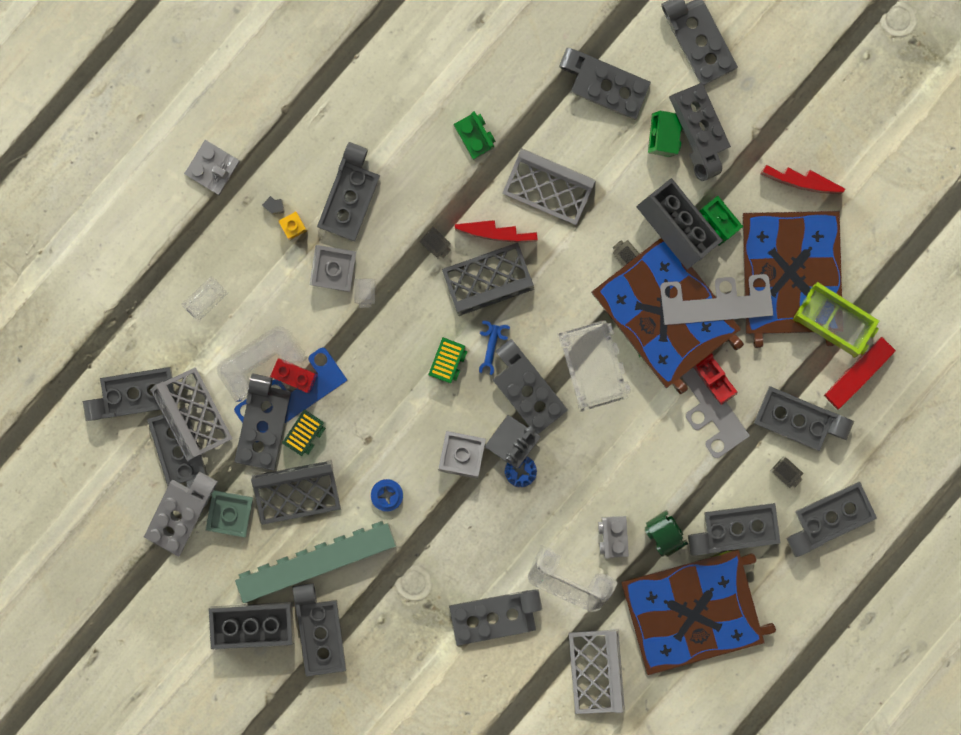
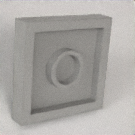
[184,140,240,196]
[309,245,356,292]
[438,431,486,479]

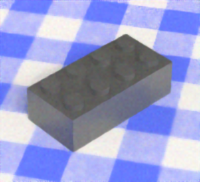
[636,178,723,270]
[208,602,294,649]

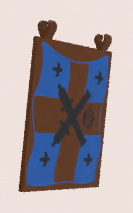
[742,211,843,348]
[591,238,744,394]
[621,550,776,675]

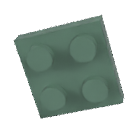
[206,490,253,537]

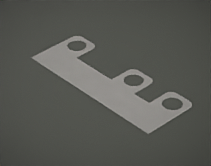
[660,274,773,325]
[682,368,750,458]

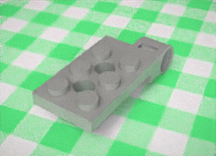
[144,472,218,557]

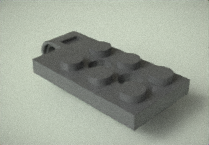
[559,48,651,120]
[669,83,731,181]
[317,142,380,242]
[492,339,568,434]
[82,367,176,421]
[754,386,854,451]
[147,407,208,489]
[786,481,877,557]
[688,503,781,556]
[293,583,347,676]

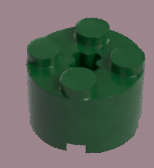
[645,510,688,557]

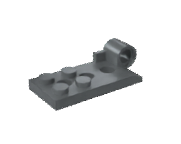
[661,0,738,85]
[234,373,291,471]
[449,589,543,646]

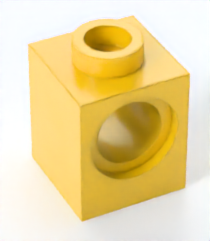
[278,211,307,240]

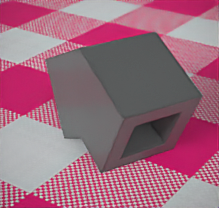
[262,196,285,215]

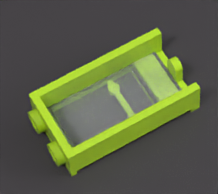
[793,282,879,358]

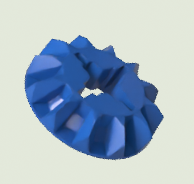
[505,456,537,487]
[371,479,403,512]

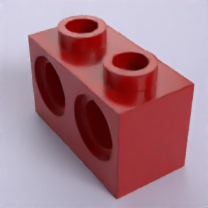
[270,358,318,393]

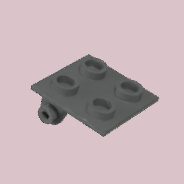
[484,415,541,469]

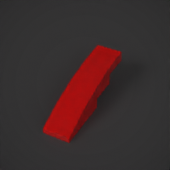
[760,165,845,194]
[454,220,538,243]
[823,337,896,410]
[693,353,738,405]

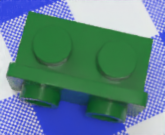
[453,111,496,160]
[699,196,743,246]

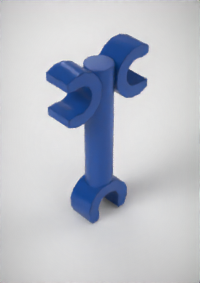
[479,321,510,375]

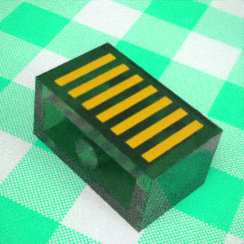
[282,409,326,456]

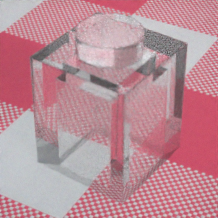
[354,279,376,308]

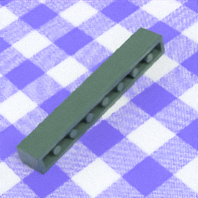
[235,521,396,603]

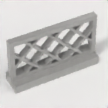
[502,148,596,225]
[150,367,232,462]
[569,629,625,714]

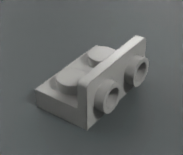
[598,516,629,559]

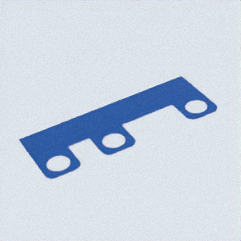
[234,347,347,443]

